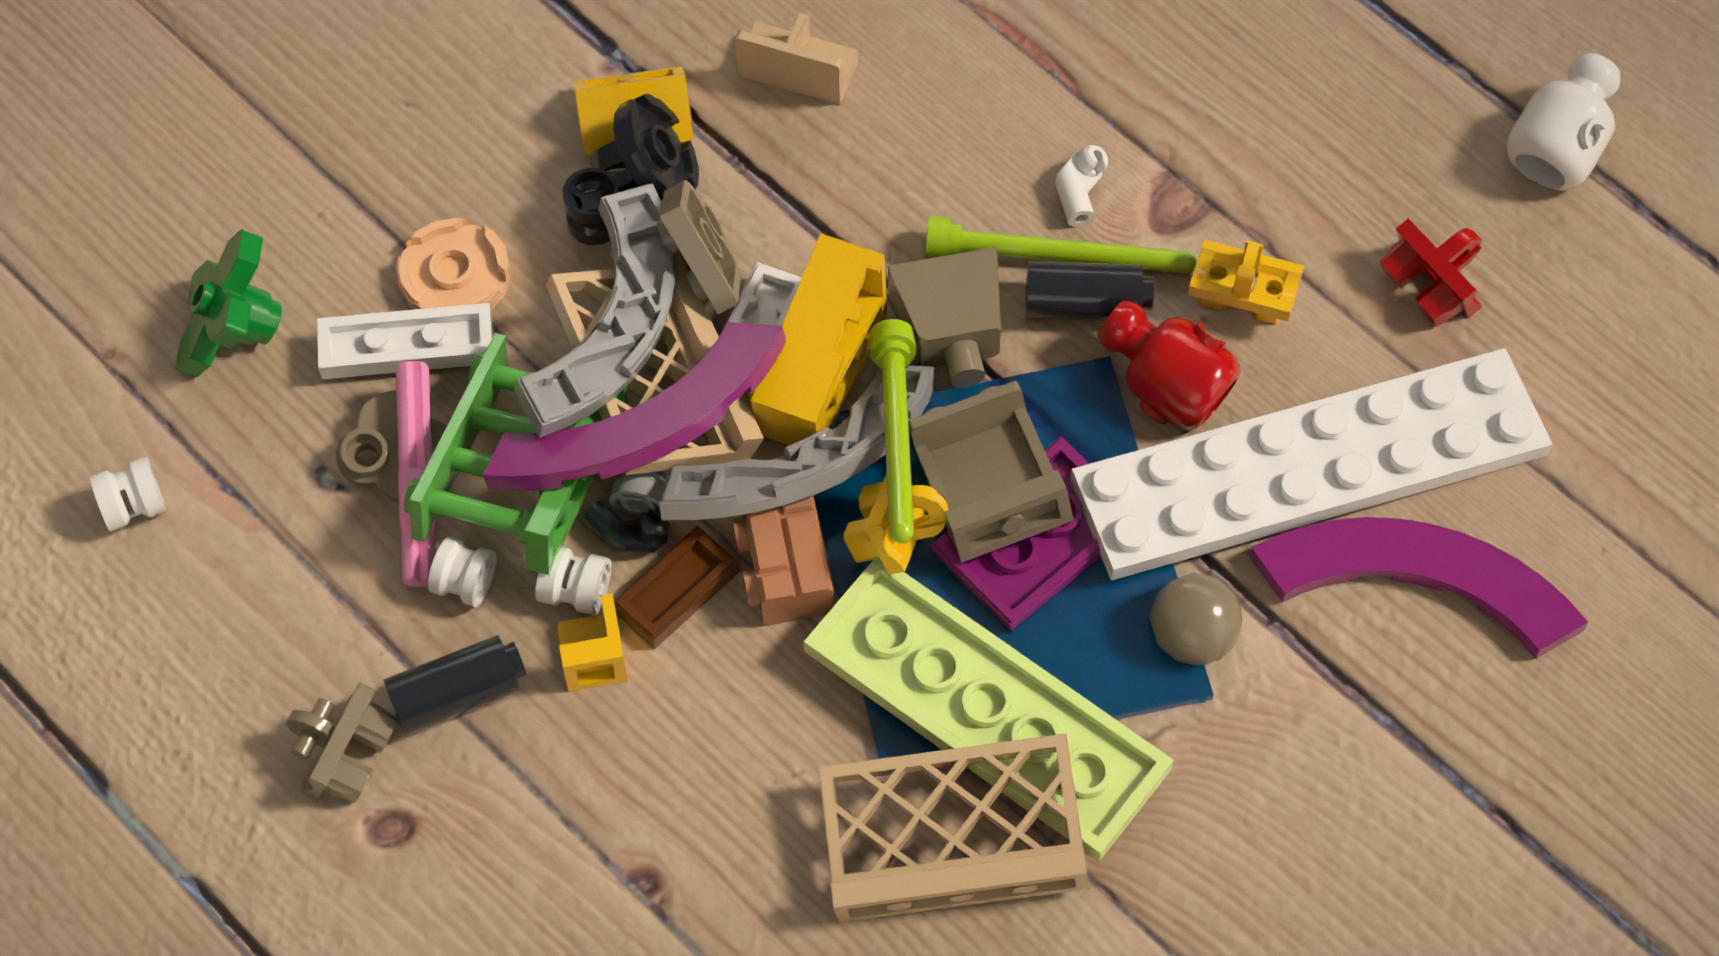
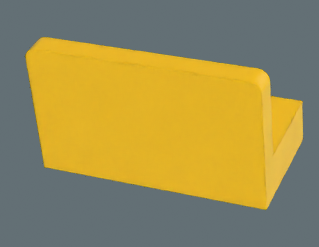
[574,66,694,155]

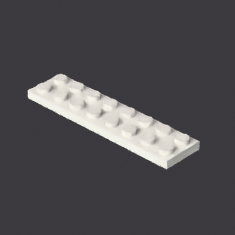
[1070,348,1553,581]

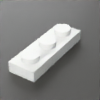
[317,303,493,379]

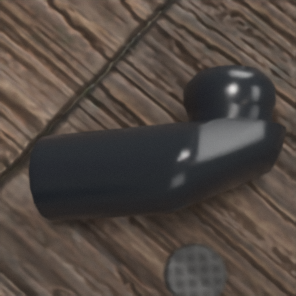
[581,500,670,555]

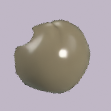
[1149,573,1242,666]

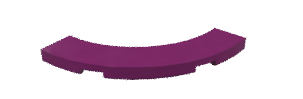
[483,322,786,491]
[1249,517,1588,659]

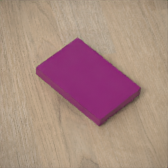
[930,437,1101,635]

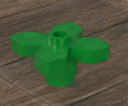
[175,229,282,377]

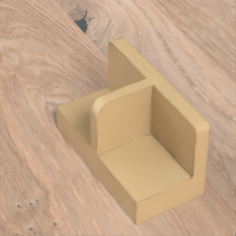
[734,12,858,105]

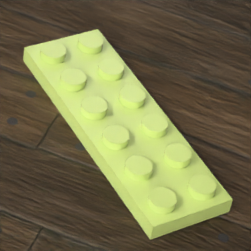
[803,559,1174,862]

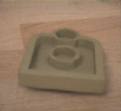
[657,180,741,314]

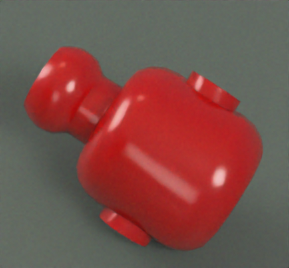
[1097,301,1240,430]

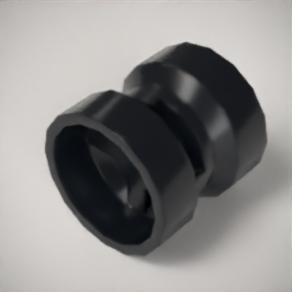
[563,168,619,245]

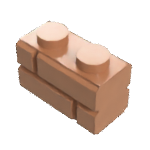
[732,496,834,626]

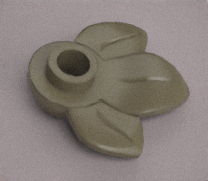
[336,390,447,500]

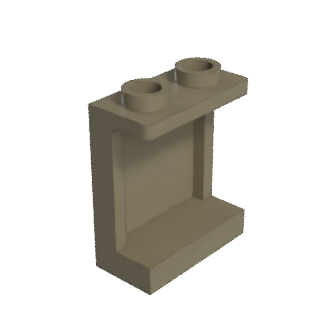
[908,381,1073,563]

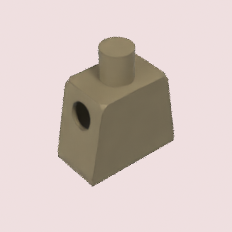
[888,247,1001,388]

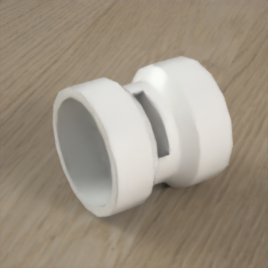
[89,456,167,532]
[535,547,612,616]

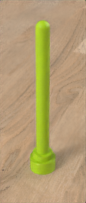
[925,215,1198,274]
[869,319,916,544]

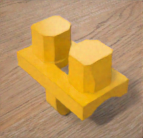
[1188,239,1304,325]
[843,473,949,575]

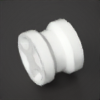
[428,536,497,607]

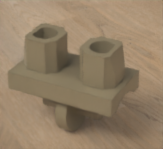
[286,682,399,803]

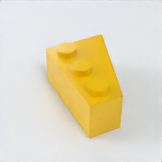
[747,233,887,445]

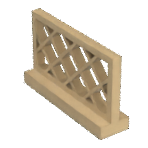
[546,251,764,475]
[819,733,1089,923]

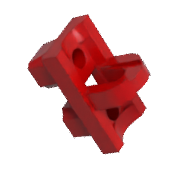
[1379,218,1482,327]

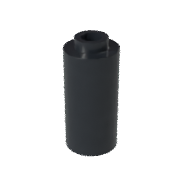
[1025,261,1154,321]
[383,635,527,736]

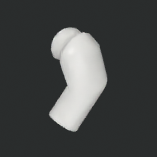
[1055,145,1108,227]

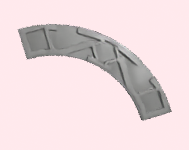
[514,183,675,438]
[659,366,936,520]

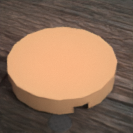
[396,218,511,311]

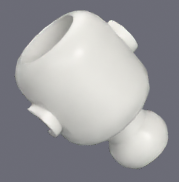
[1507,53,1621,191]

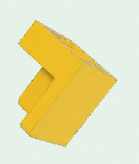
[557,593,628,692]

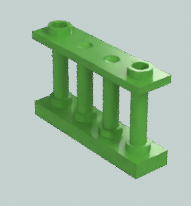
[404,333,627,575]

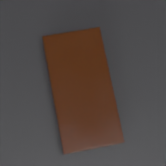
[614,526,740,650]

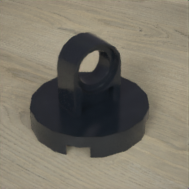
[591,94,699,201]

